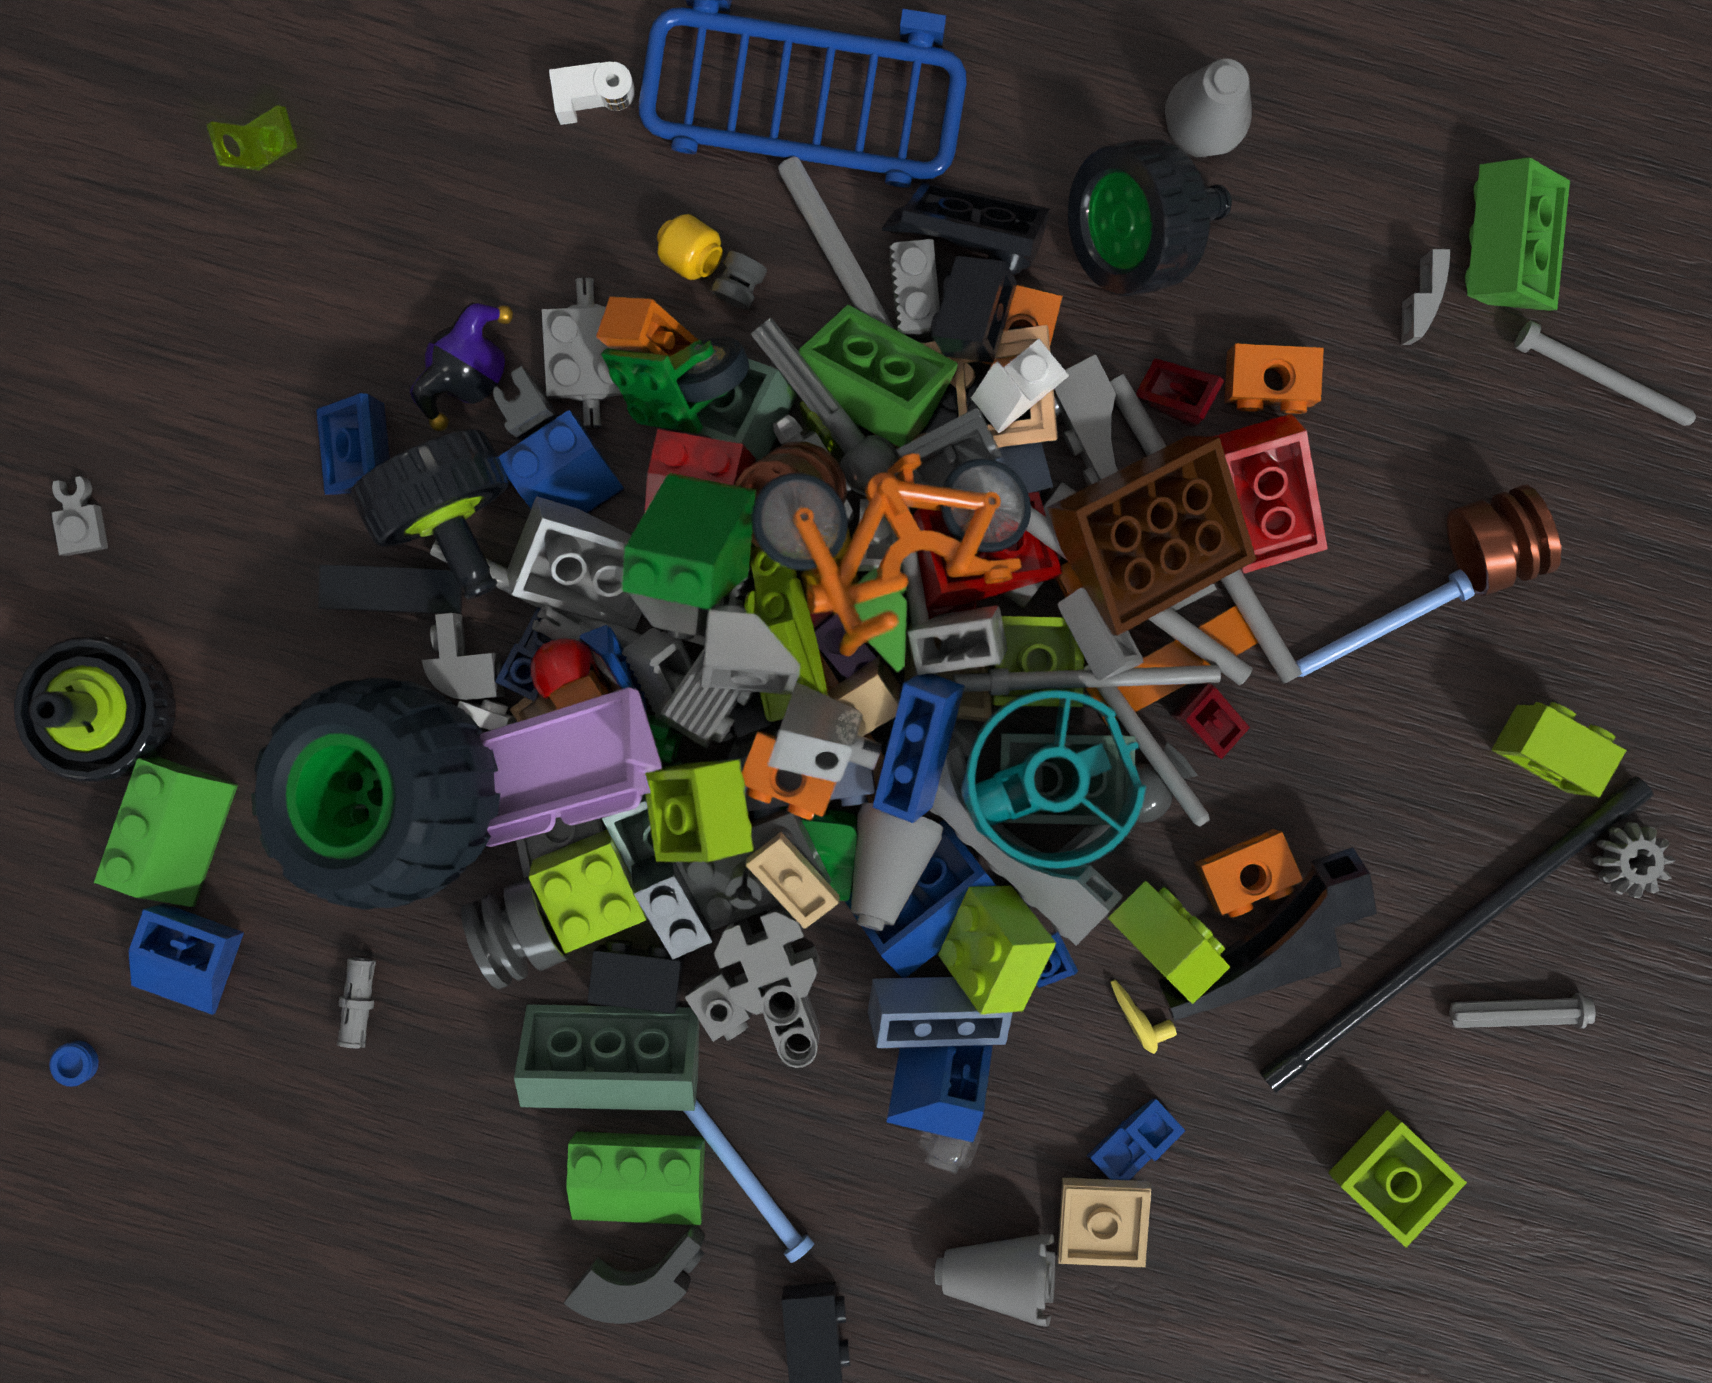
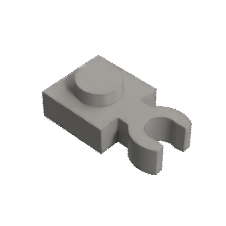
[51,476,108,556]

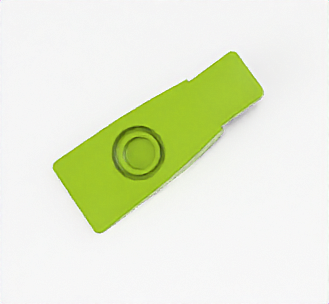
[744,546,829,722]

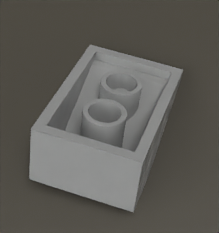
[507,496,642,630]

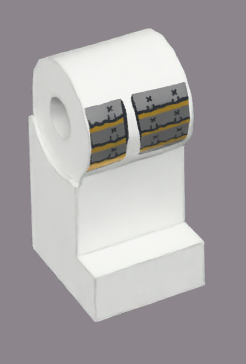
[549,62,635,125]

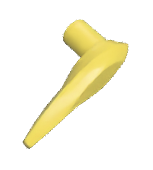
[1110,979,1177,1054]

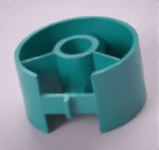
[961,690,1146,868]

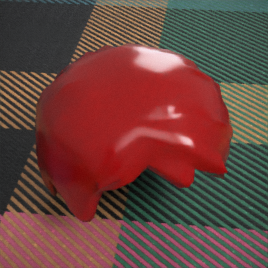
[530,638,598,699]

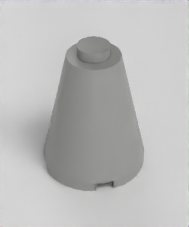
[1165,59,1252,157]
[851,803,943,931]
[935,1234,1055,1327]

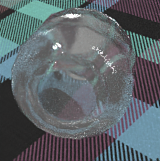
[919,1127,982,1175]

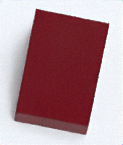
[1136,358,1224,429]
[1170,683,1250,760]

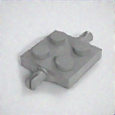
[542,278,622,428]

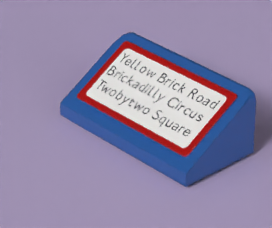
[580,625,647,714]

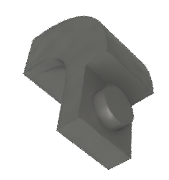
[563,1225,705,1324]

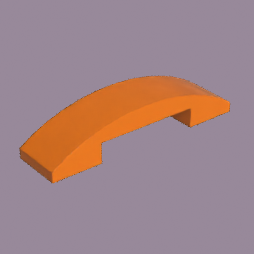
[1085,605,1258,726]

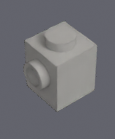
[685,968,752,1042]

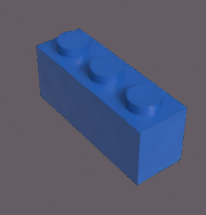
[873,673,965,823]

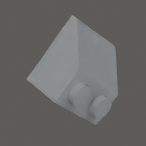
[701,605,800,695]

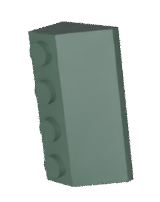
[514,1004,699,1111]

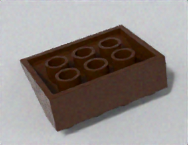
[1047,436,1257,636]

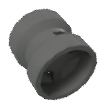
[710,251,767,310]

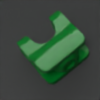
[780,806,858,901]

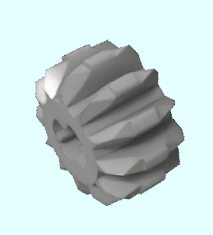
[1592,822,1676,898]

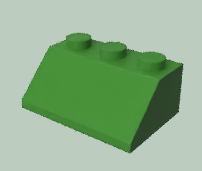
[1465,157,1570,311]
[799,305,958,447]
[854,567,907,674]
[94,756,238,907]
[566,1131,705,1225]

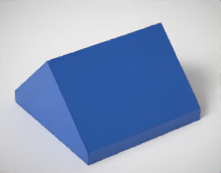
[316,394,390,495]

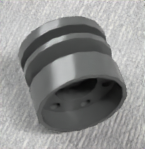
[461,877,570,990]

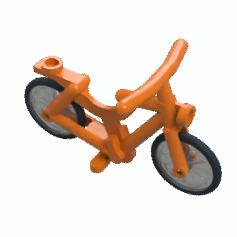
[751,454,1031,656]

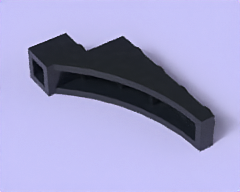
[1158,847,1377,1021]

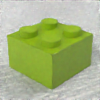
[991,616,1084,707]
[1491,702,1627,798]
[645,760,753,862]
[528,829,647,954]
[1108,881,1230,1004]
[938,886,1056,1015]
[1328,1110,1467,1248]

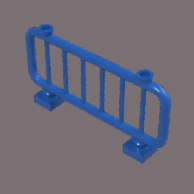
[639,0,967,188]

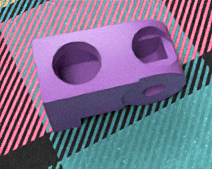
[815,614,876,678]

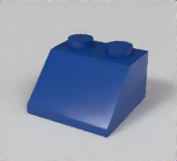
[499,410,625,513]

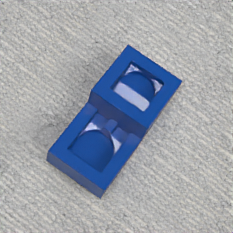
[1087,1098,1186,1180]

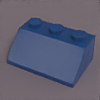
[845,820,997,978]

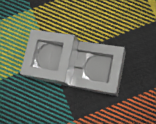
[1401,249,1450,345]

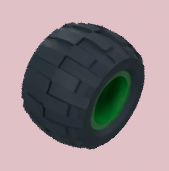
[251,678,500,910]

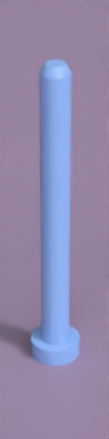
[1295,569,1475,677]
[684,1099,814,1263]

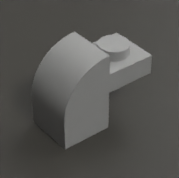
[422,613,505,700]

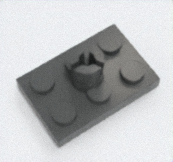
[675,808,831,930]

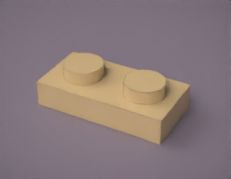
[746,832,839,929]

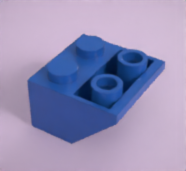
[129,903,244,1015]
[886,1045,993,1143]

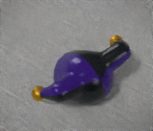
[410,303,513,431]

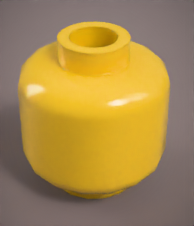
[657,214,723,280]

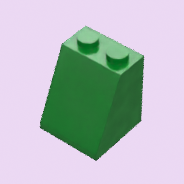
[622,473,756,610]

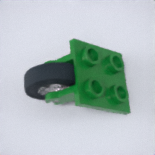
[601,336,749,433]

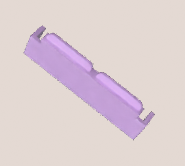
[479,688,662,847]

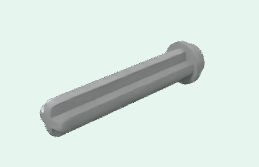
[1449,993,1596,1029]

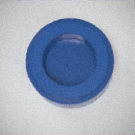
[49,1041,99,1087]

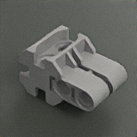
[714,905,821,1068]

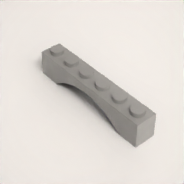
[1054,354,1217,611]
[883,735,1123,946]

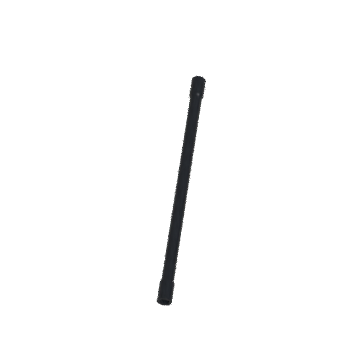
[1259,776,1654,1093]

